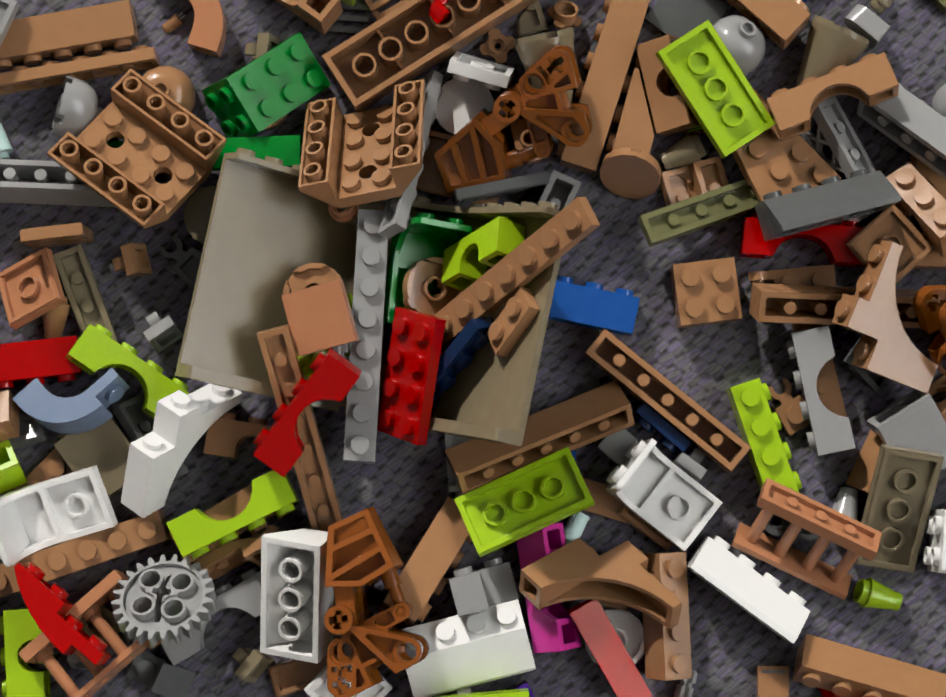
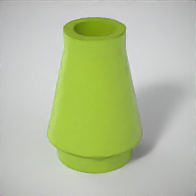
[853,577,903,611]

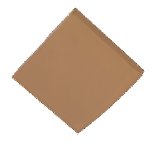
[660,156,729,206]

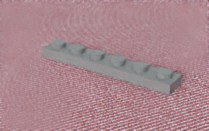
[378,70,444,239]

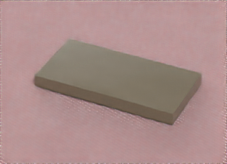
[854,444,944,573]

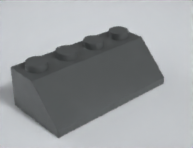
[755,168,902,242]

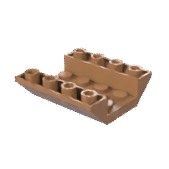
[47,68,227,229]
[298,79,426,208]

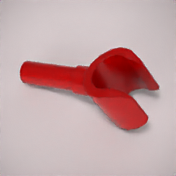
[429,0,450,24]

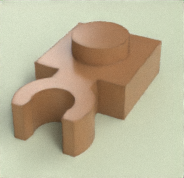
[768,378,810,436]

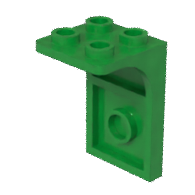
[202,32,331,138]
[383,213,473,325]

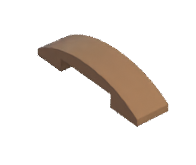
[167,537,261,595]

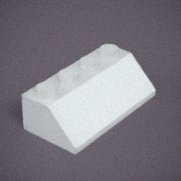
[260,528,334,664]
[687,535,810,644]
[401,599,536,697]

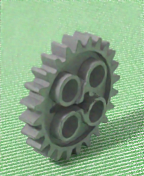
[111,554,217,648]

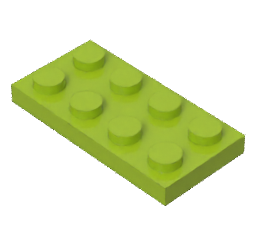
[655,19,775,159]
[454,447,595,557]

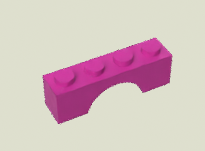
[517,522,582,653]

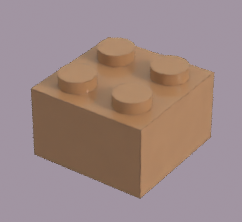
[669,257,742,329]

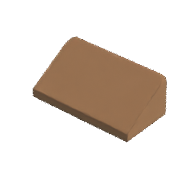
[846,430,884,494]

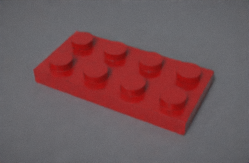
[377,307,446,445]

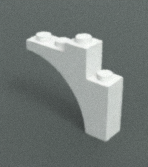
[120,384,243,518]

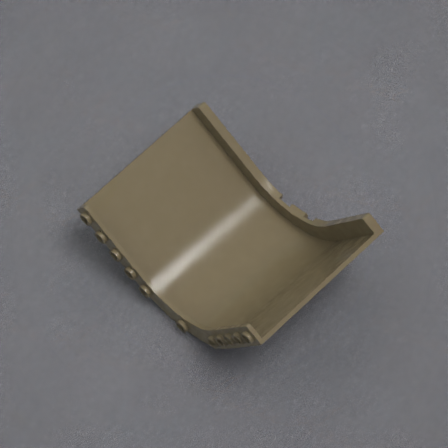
[175,148,561,447]

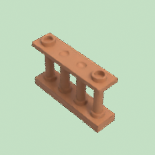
[731,478,882,600]
[18,569,162,697]

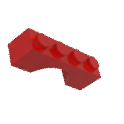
[739,212,865,268]
[253,348,361,477]

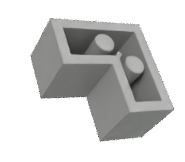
[449,557,519,617]

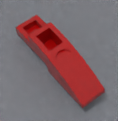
[14,563,111,666]

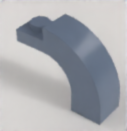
[12,368,130,434]

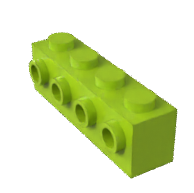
[726,378,802,493]

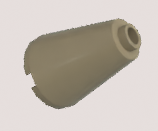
[795,15,869,87]
[513,27,574,102]

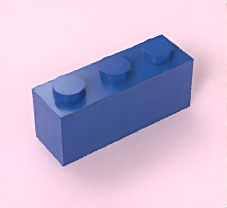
[548,275,640,336]

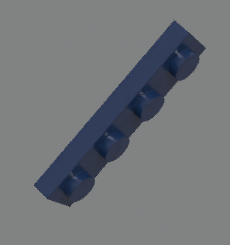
[432,316,494,409]

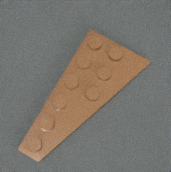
[732,86,842,203]

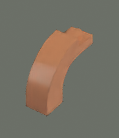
[187,0,227,58]

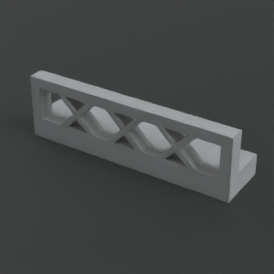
[801,96,876,222]

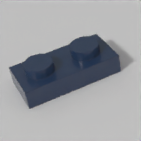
[634,402,691,453]

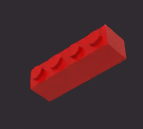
[0,335,83,390]

